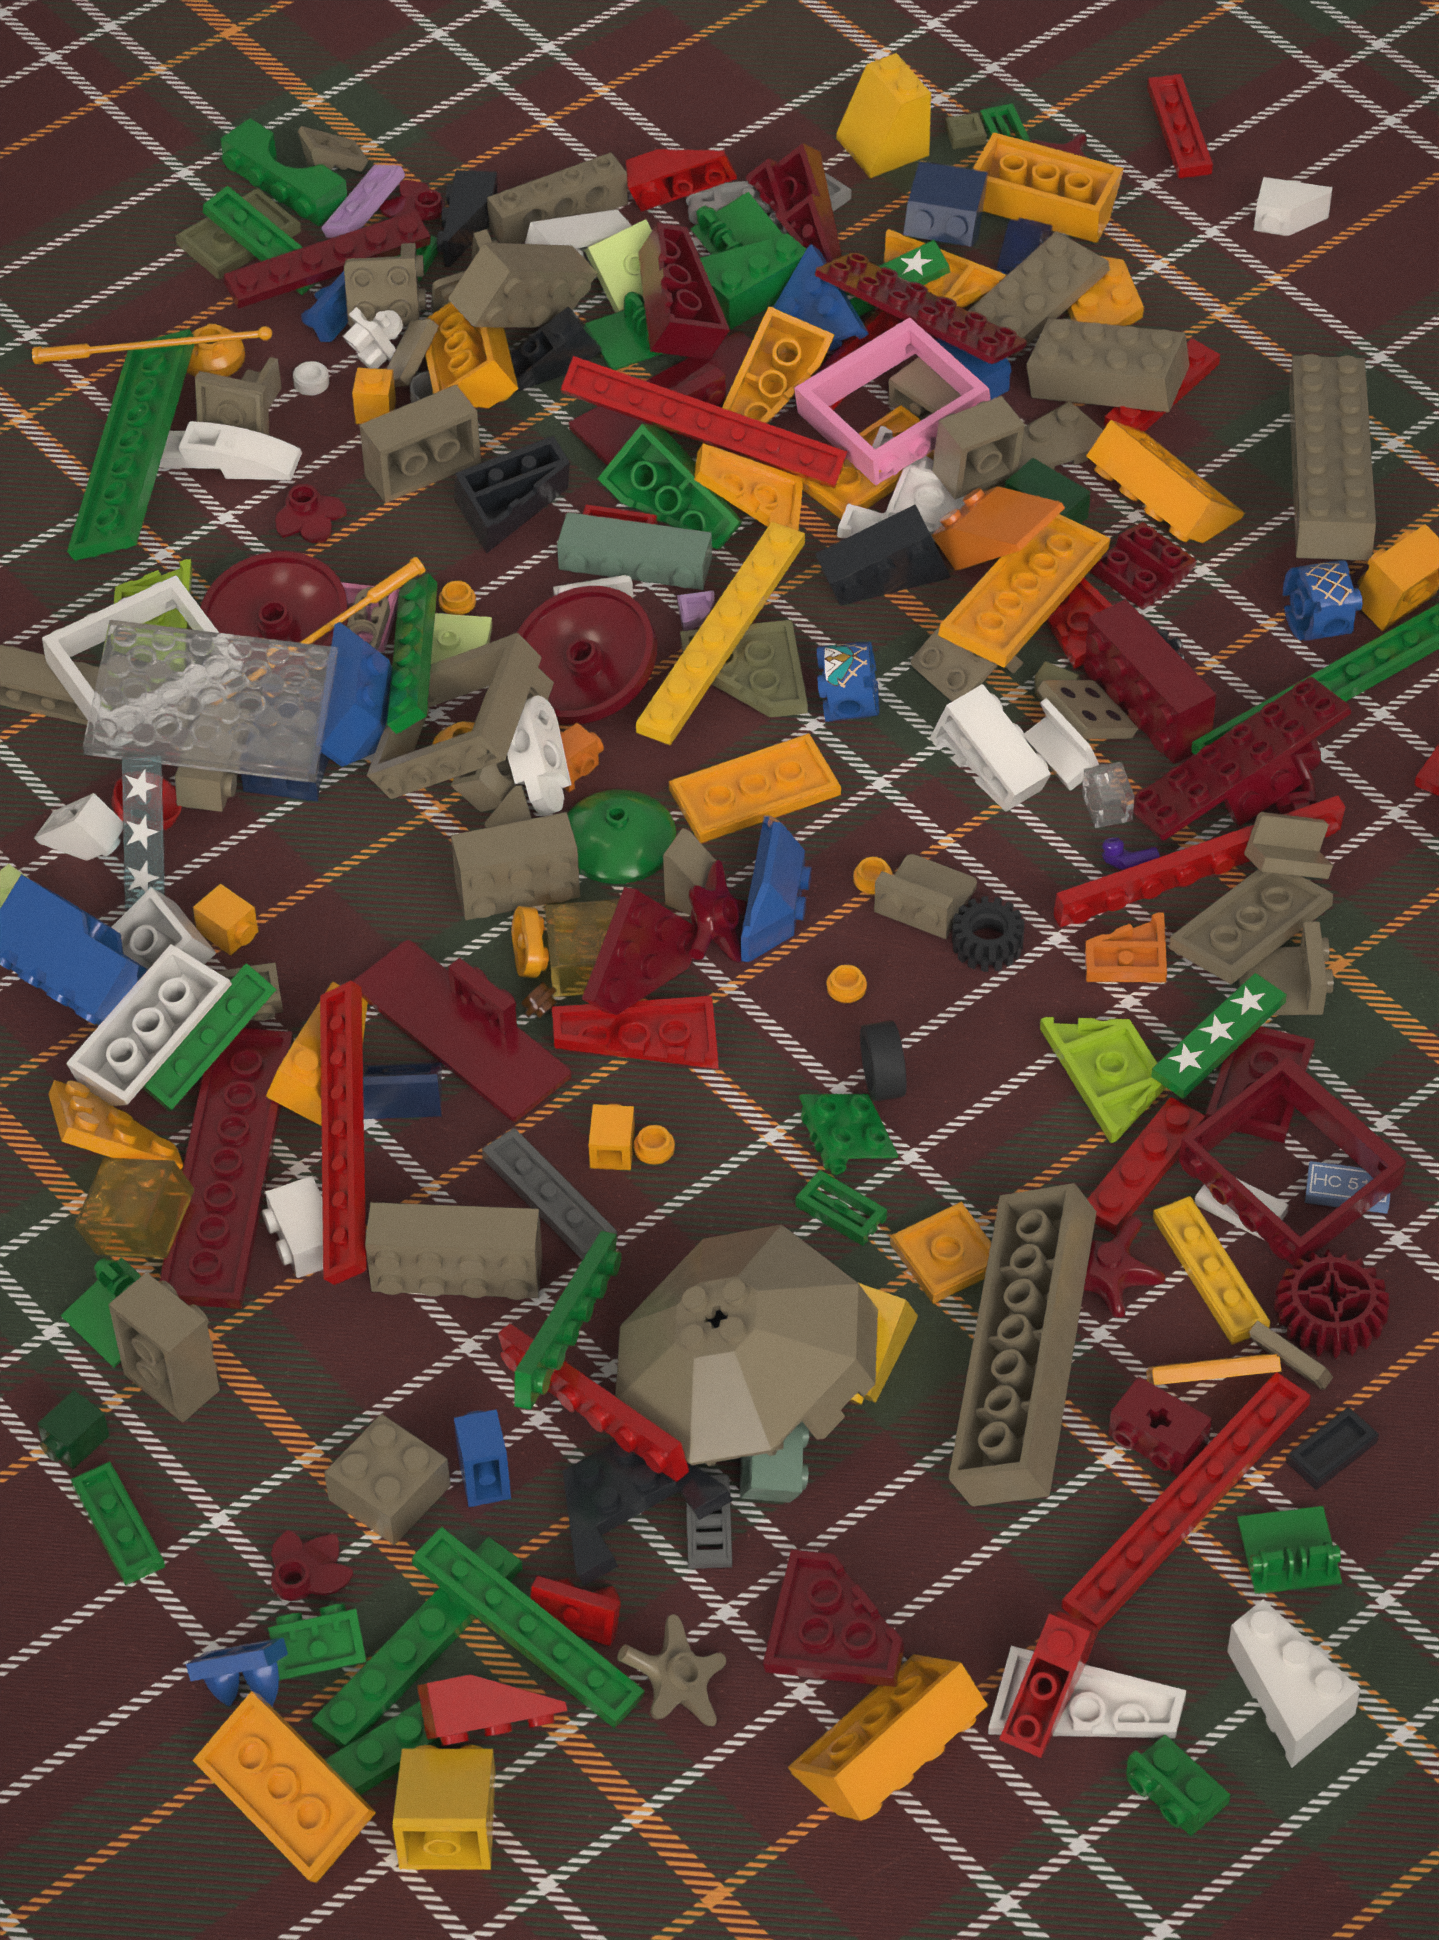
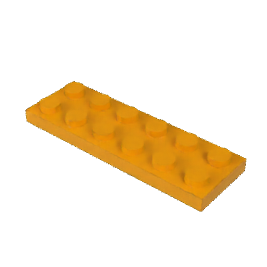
[938,514,1111,668]

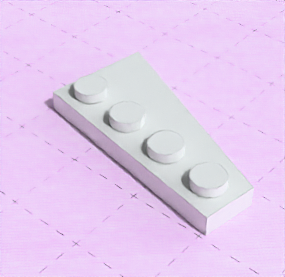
[988,1646,1186,1738]

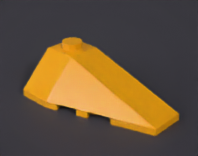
[722,306,834,424]
[266,981,368,1126]

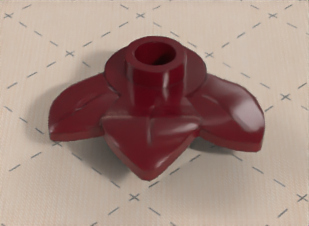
[378,180,446,221]
[275,484,347,543]
[271,1530,354,1601]

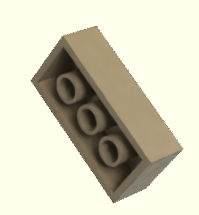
[448,243,598,328]
[1027,319,1189,412]
[365,1202,543,1300]

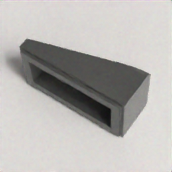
[686,1475,732,1569]

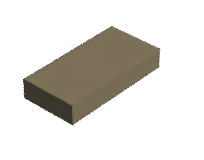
[387,319,439,387]
[1249,1320,1333,1389]

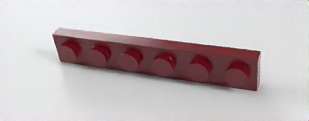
[224,210,431,309]

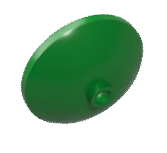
[567,789,676,884]

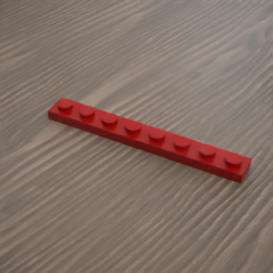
[561,356,848,489]
[1053,795,1346,927]
[320,981,366,1285]
[1062,1372,1311,1630]

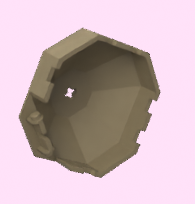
[615,1224,878,1466]

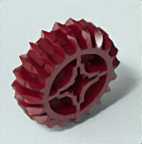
[1274,1249,1390,1359]

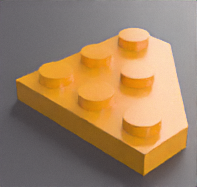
[48,1080,183,1179]

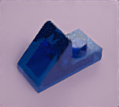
[997,217,1052,275]

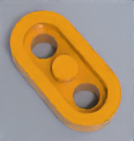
[511,906,549,978]

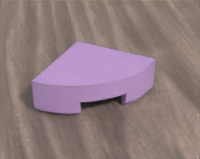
[677,591,715,631]

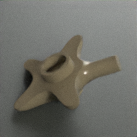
[617,1614,726,1726]

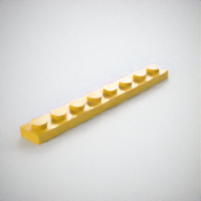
[636,522,805,745]

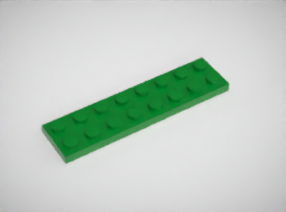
[67,329,195,561]

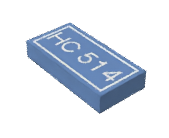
[1305,1161,1390,1214]

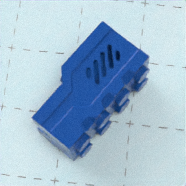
[0,874,148,1025]

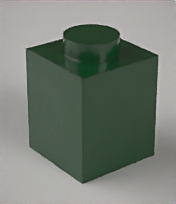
[37,1390,110,1470]

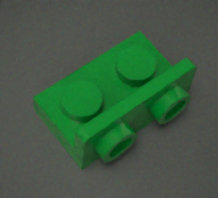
[268,1603,367,1681]
[1126,1735,1230,1836]

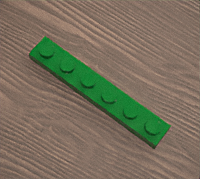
[387,573,438,735]
[514,1231,621,1410]
[412,1527,645,1729]
[312,1537,523,1749]

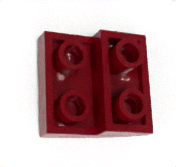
[1089,522,1197,610]

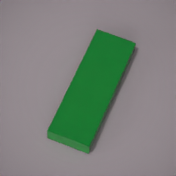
[70,1461,165,1586]

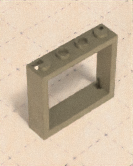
[367,633,542,799]

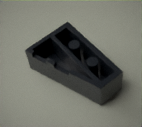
[454,435,570,554]
[815,504,951,606]

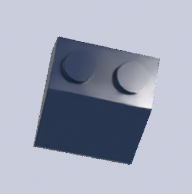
[903,160,988,247]

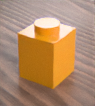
[352,368,396,424]
[193,884,258,955]
[588,1104,635,1170]

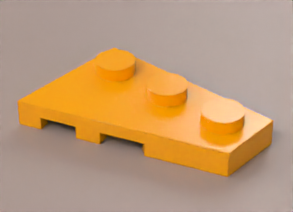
[694,443,804,531]

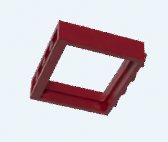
[1178,1056,1407,1266]

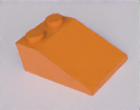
[931,486,1065,571]

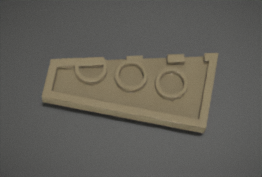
[982,401,1103,491]

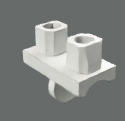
[343,307,403,369]

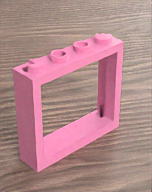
[794,317,990,485]

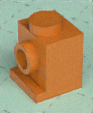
[561,723,604,792]

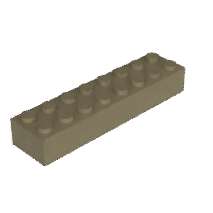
[1289,354,1376,561]
[948,1183,1096,1506]

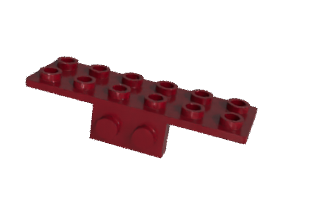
[815,253,1027,364]
[569,331,752,466]
[1125,677,1352,841]
[352,940,572,1122]

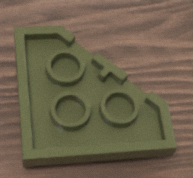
[680,620,808,718]

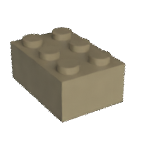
[360,385,481,503]
[451,812,580,920]
[109,1272,220,1423]

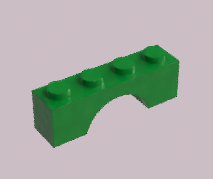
[220,118,347,226]

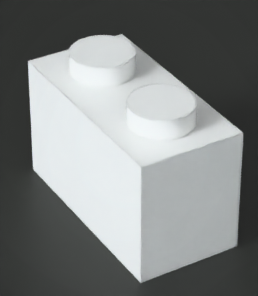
[262,1176,323,1278]

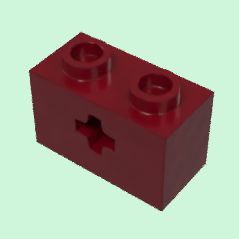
[1108,1376,1212,1476]

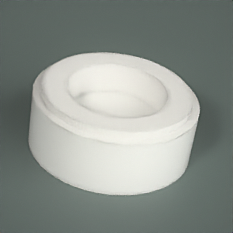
[293,361,329,396]

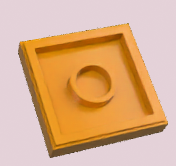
[890,1201,991,1304]

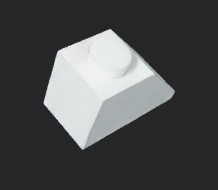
[1254,177,1332,236]
[34,793,126,861]

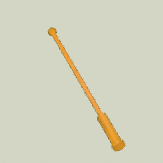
[32,326,272,365]
[199,557,425,717]

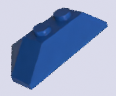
[316,622,392,767]
[741,815,812,962]

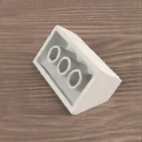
[66,944,232,1106]

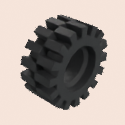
[952,896,1025,972]

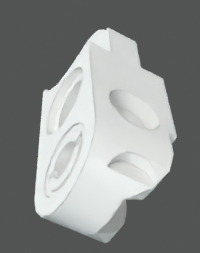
[507,695,571,816]

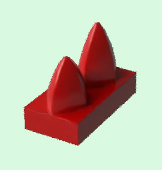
[530,1576,621,1646]

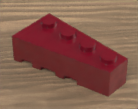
[638,223,730,359]

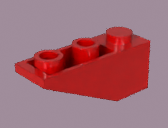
[626,149,737,212]
[999,1611,1100,1758]
[417,1674,567,1746]

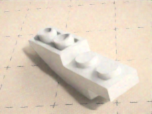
[159,421,302,480]

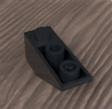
[437,170,498,267]
[510,306,603,393]

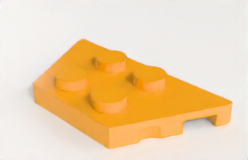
[884,229,1007,308]
[1067,256,1144,326]

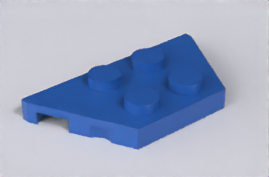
[773,244,869,351]

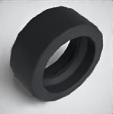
[860,1020,907,1101]

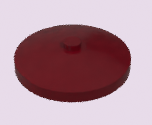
[200,551,349,682]
[517,586,657,725]

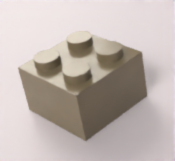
[932,396,1025,499]
[324,1414,451,1545]

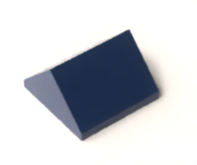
[363,1062,442,1119]

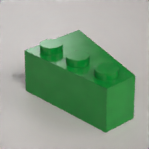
[700,234,807,330]

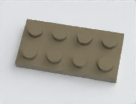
[968,231,1110,357]
[1169,869,1333,984]

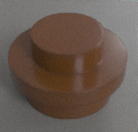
[520,982,557,1018]

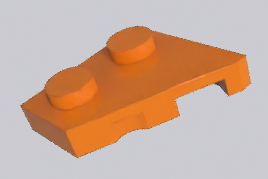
[1085,912,1167,983]

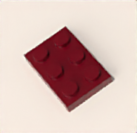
[1205,1026,1315,1144]

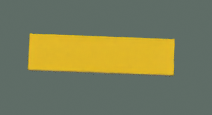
[1153,1196,1270,1345]

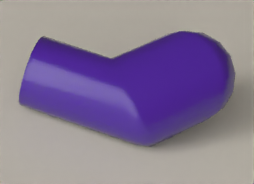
[1102,837,1160,870]

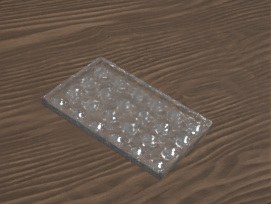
[83,620,338,783]

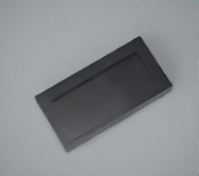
[1286,1406,1379,1490]

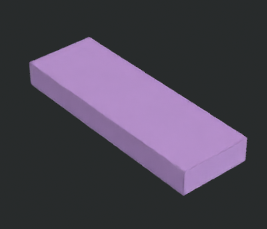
[322,165,406,238]

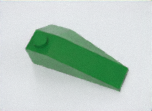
[597,424,742,550]

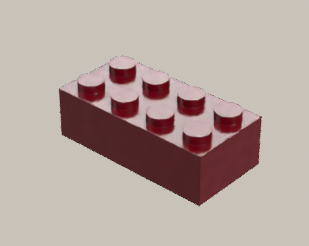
[1084,599,1216,764]

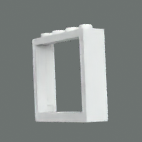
[42,575,246,753]

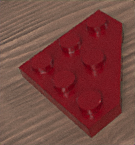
[582,887,697,1015]
[763,1549,905,1687]

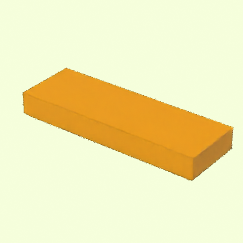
[1146,1354,1281,1385]

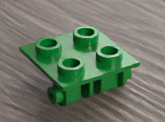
[690,192,783,255]
[585,292,664,370]
[799,1094,899,1175]
[60,1257,141,1368]
[1237,1506,1342,1594]

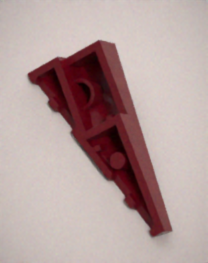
[745,143,842,263]

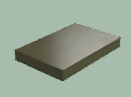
[176,188,301,280]

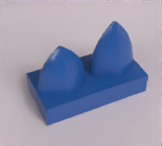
[301,271,348,342]
[186,1637,288,1706]

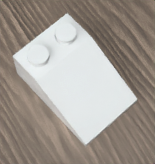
[111,887,216,969]

